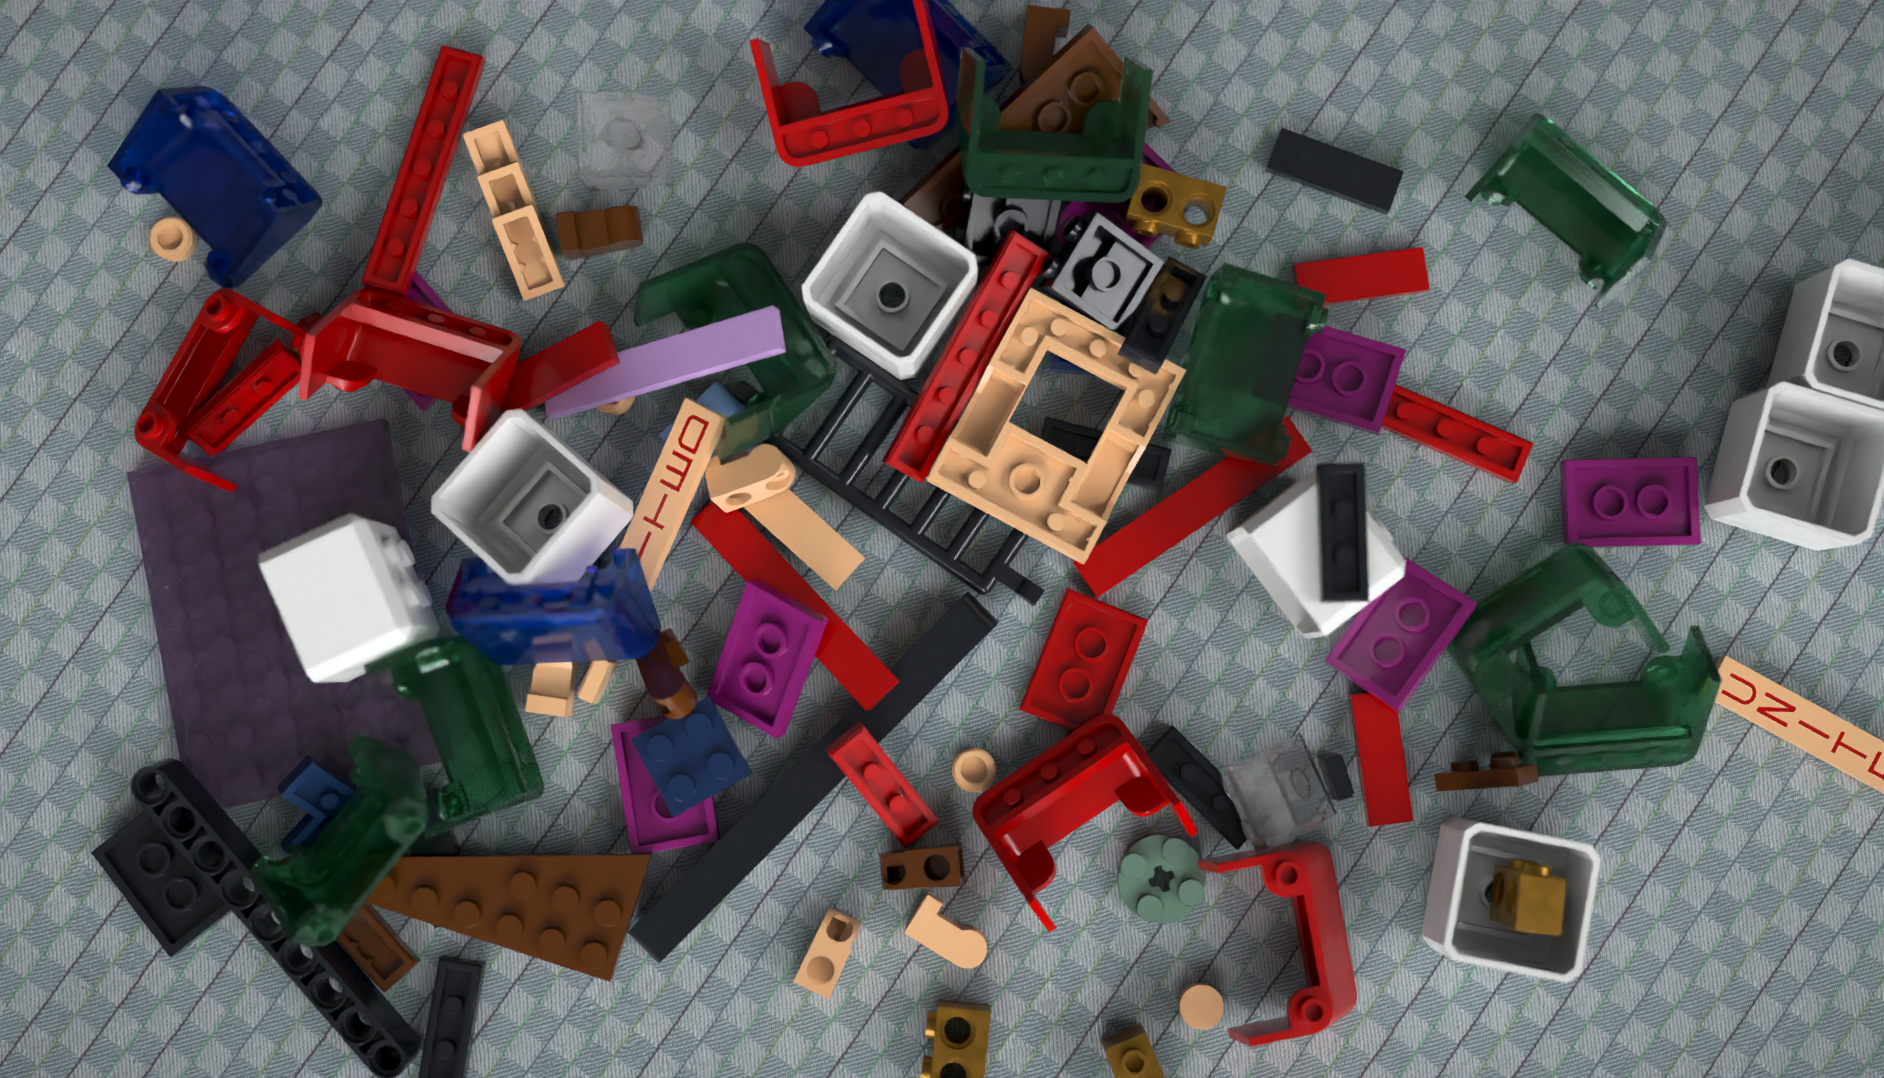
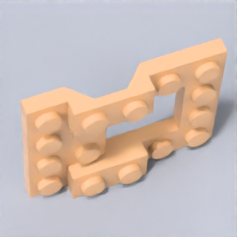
[926,288,1186,565]

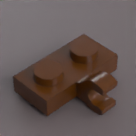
[1434,751,1539,792]

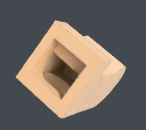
[705,444,795,513]
[525,631,580,717]
[904,891,987,969]
[793,907,862,999]

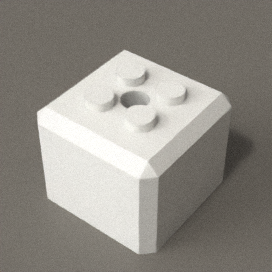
[802,192,978,380]
[1766,259,1884,411]
[1704,381,1884,551]
[431,409,633,602]
[1226,469,1405,639]
[258,513,440,682]
[1421,816,1601,983]

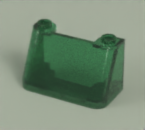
[1162,263,1328,466]
[249,733,430,947]

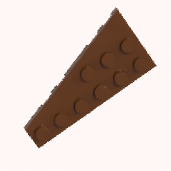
[898,24,1171,231]
[356,852,653,982]

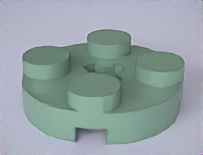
[1116,833,1206,923]

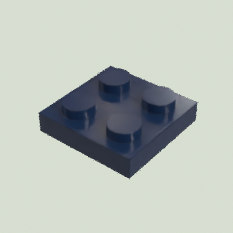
[631,696,753,817]

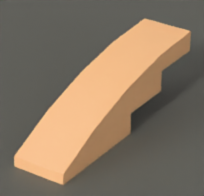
[462,119,565,301]
[724,445,866,591]

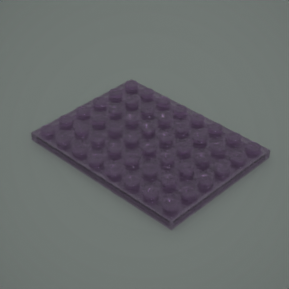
[127,419,454,815]

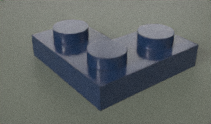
[277,754,378,872]

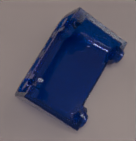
[803,0,1012,150]
[107,86,323,289]
[444,548,661,666]

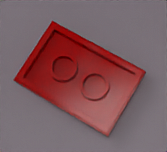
[1018,588,1149,732]

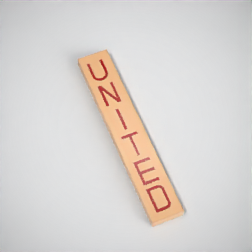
[581,398,728,656]
[1700,656,1884,794]

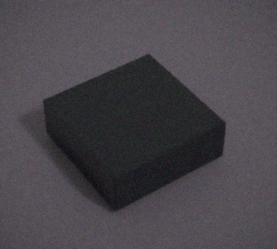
[1317,752,1354,801]

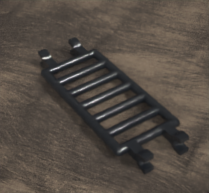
[733,323,1045,606]

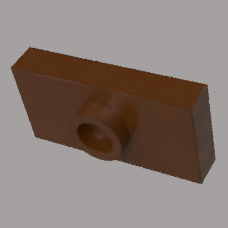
[326,898,421,993]

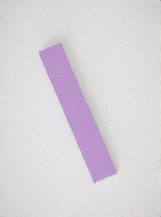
[544,306,786,420]

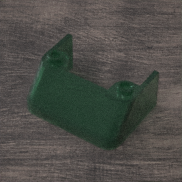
[956,47,1153,203]
[1464,113,1667,310]
[633,243,837,460]
[1445,542,1671,748]
[1510,625,1722,777]
[364,632,544,838]

